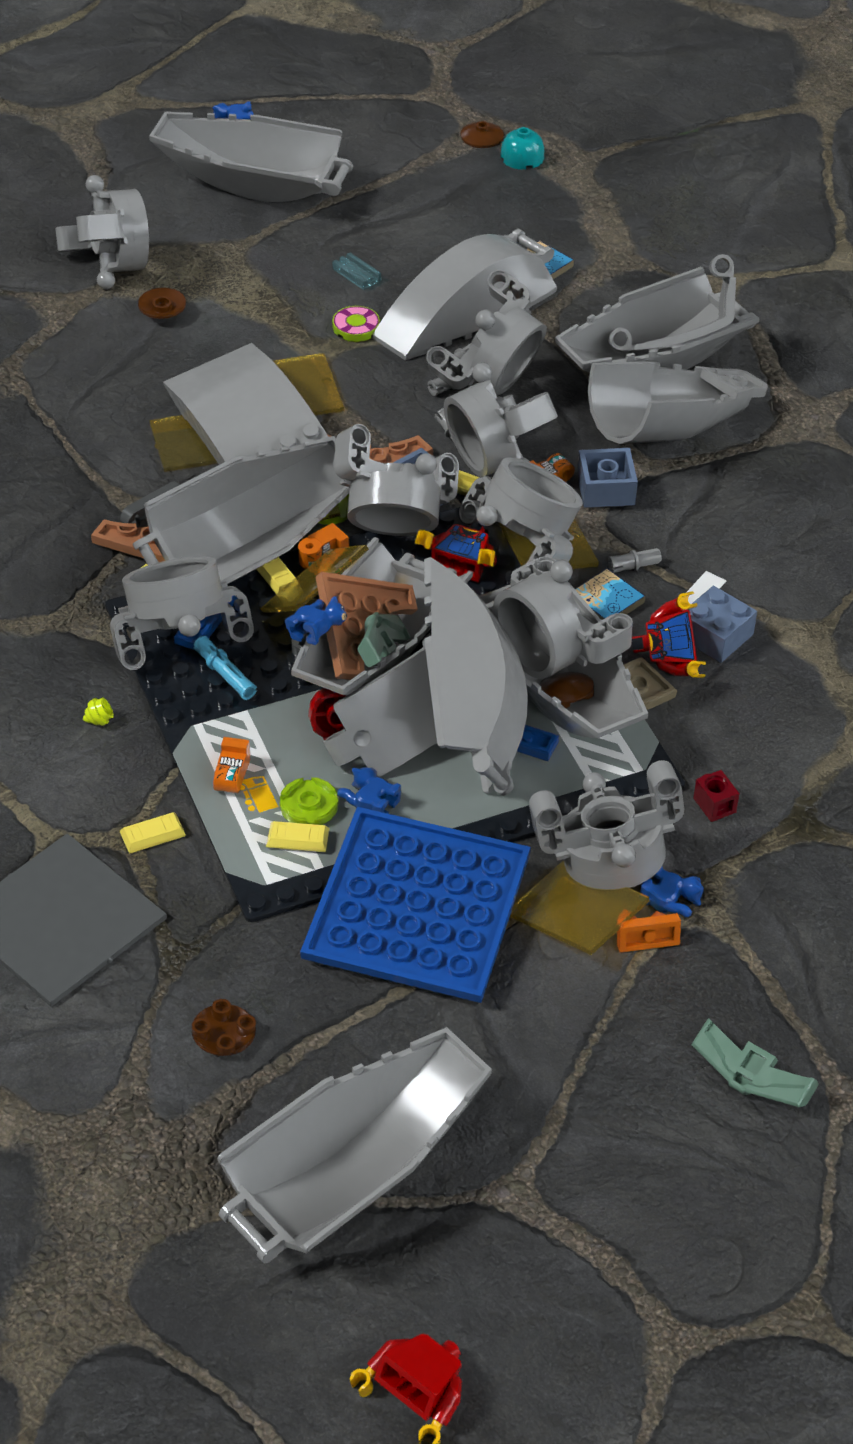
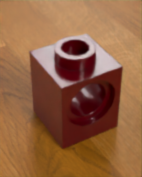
[693,770,740,822]

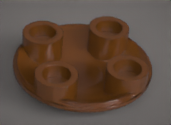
[539,672,594,709]
[192,999,256,1056]

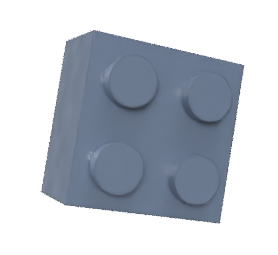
[577,448,638,508]
[686,585,757,663]

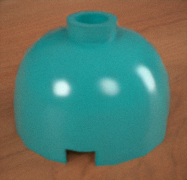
[501,127,545,170]

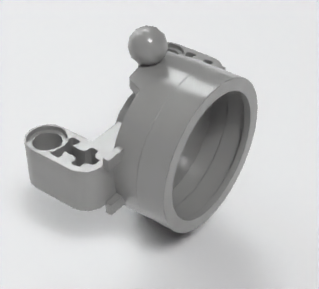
[55,175,149,289]
[427,270,547,395]
[444,362,558,478]
[334,424,459,536]
[459,457,583,563]
[110,556,254,670]
[493,556,633,679]
[529,760,685,891]

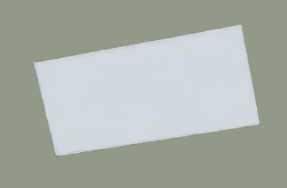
[687,571,726,604]

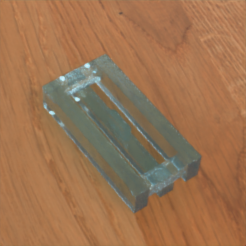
[333,253,381,290]

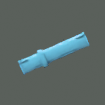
[193,636,257,700]

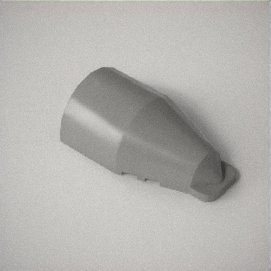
[588,361,768,444]

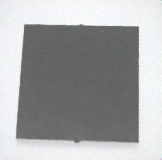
[0,833,167,1007]

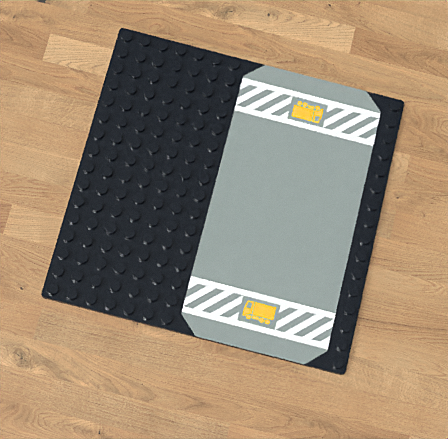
[105,507,685,922]

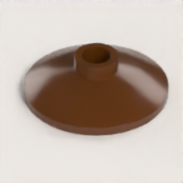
[461,121,504,148]
[138,288,186,319]

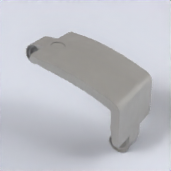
[609,254,736,351]
[322,633,437,777]

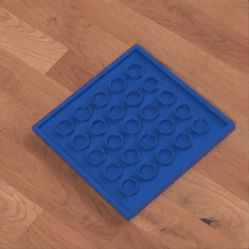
[300,807,531,1003]

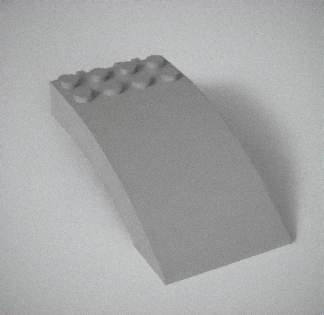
[163,343,328,465]

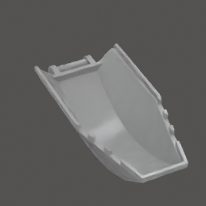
[149,112,353,202]
[373,229,557,361]
[555,267,760,373]
[133,436,350,584]
[291,537,473,696]
[424,557,528,796]
[477,581,648,738]
[218,1027,492,1264]

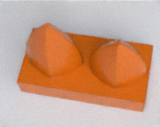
[617,911,681,953]

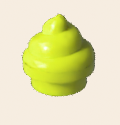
[83,697,114,726]

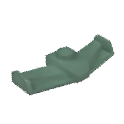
[357,612,411,667]
[691,1018,819,1107]

